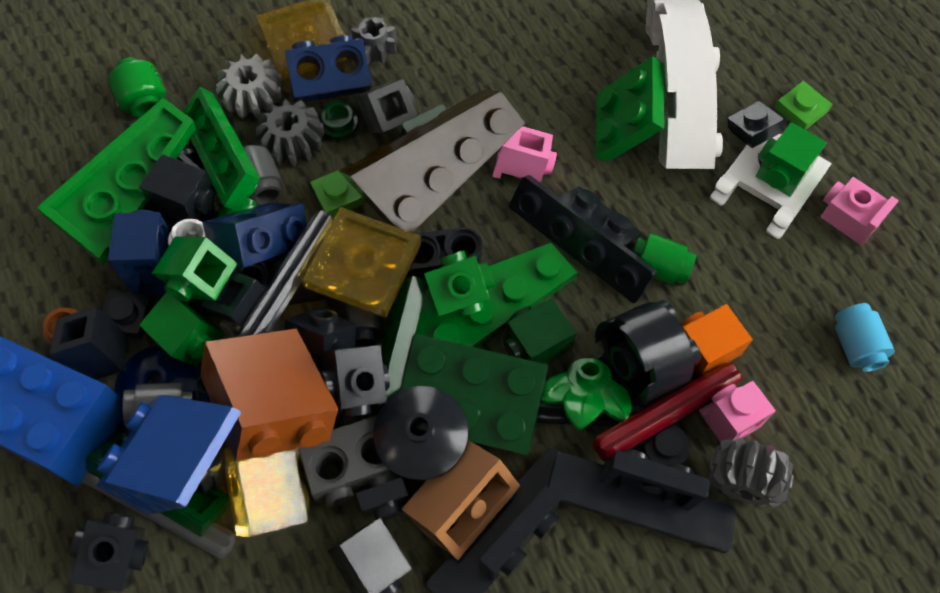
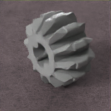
[216,54,283,120]

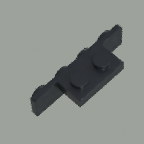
[509,175,657,303]
[426,447,563,593]
[548,450,736,554]

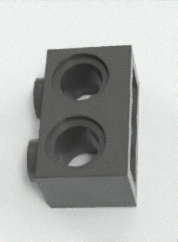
[299,416,401,507]

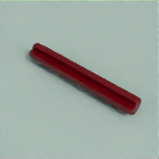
[592,363,742,462]

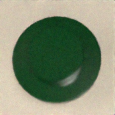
[319,102,358,140]

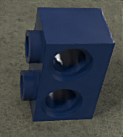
[285,35,372,104]
[202,202,307,267]
[108,210,171,297]

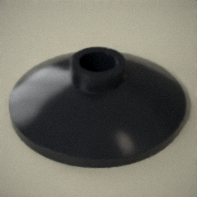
[373,386,468,481]

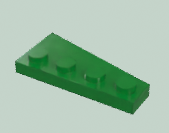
[36,98,196,266]
[391,243,578,348]

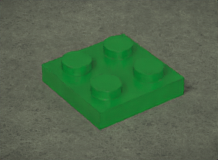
[595,56,664,161]

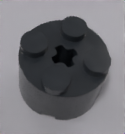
[595,300,701,406]

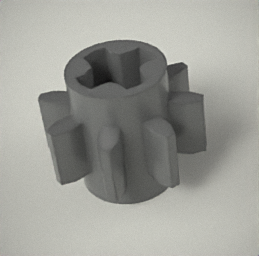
[351,17,397,64]

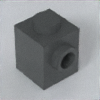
[355,79,418,133]

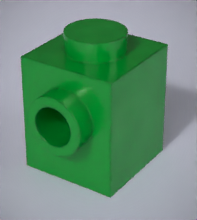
[755,122,827,197]
[152,236,237,302]
[139,292,224,366]

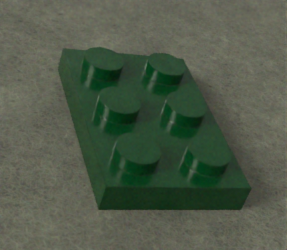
[401,334,548,456]

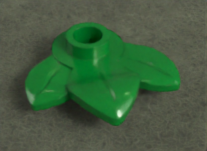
[541,358,632,431]

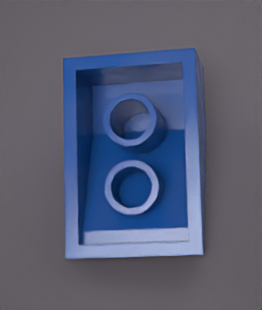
[96,395,241,515]

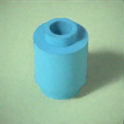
[835,303,895,372]

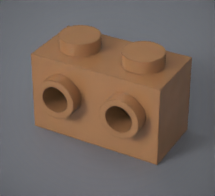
[401,440,520,560]

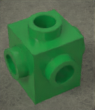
[424,250,495,317]

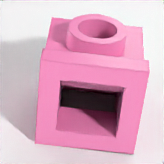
[492,126,557,183]
[821,177,899,246]
[699,381,776,442]

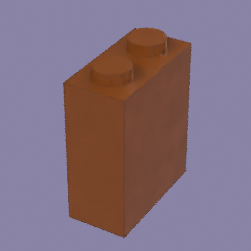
[200,329,338,461]

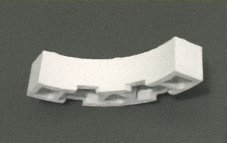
[646,0,723,169]

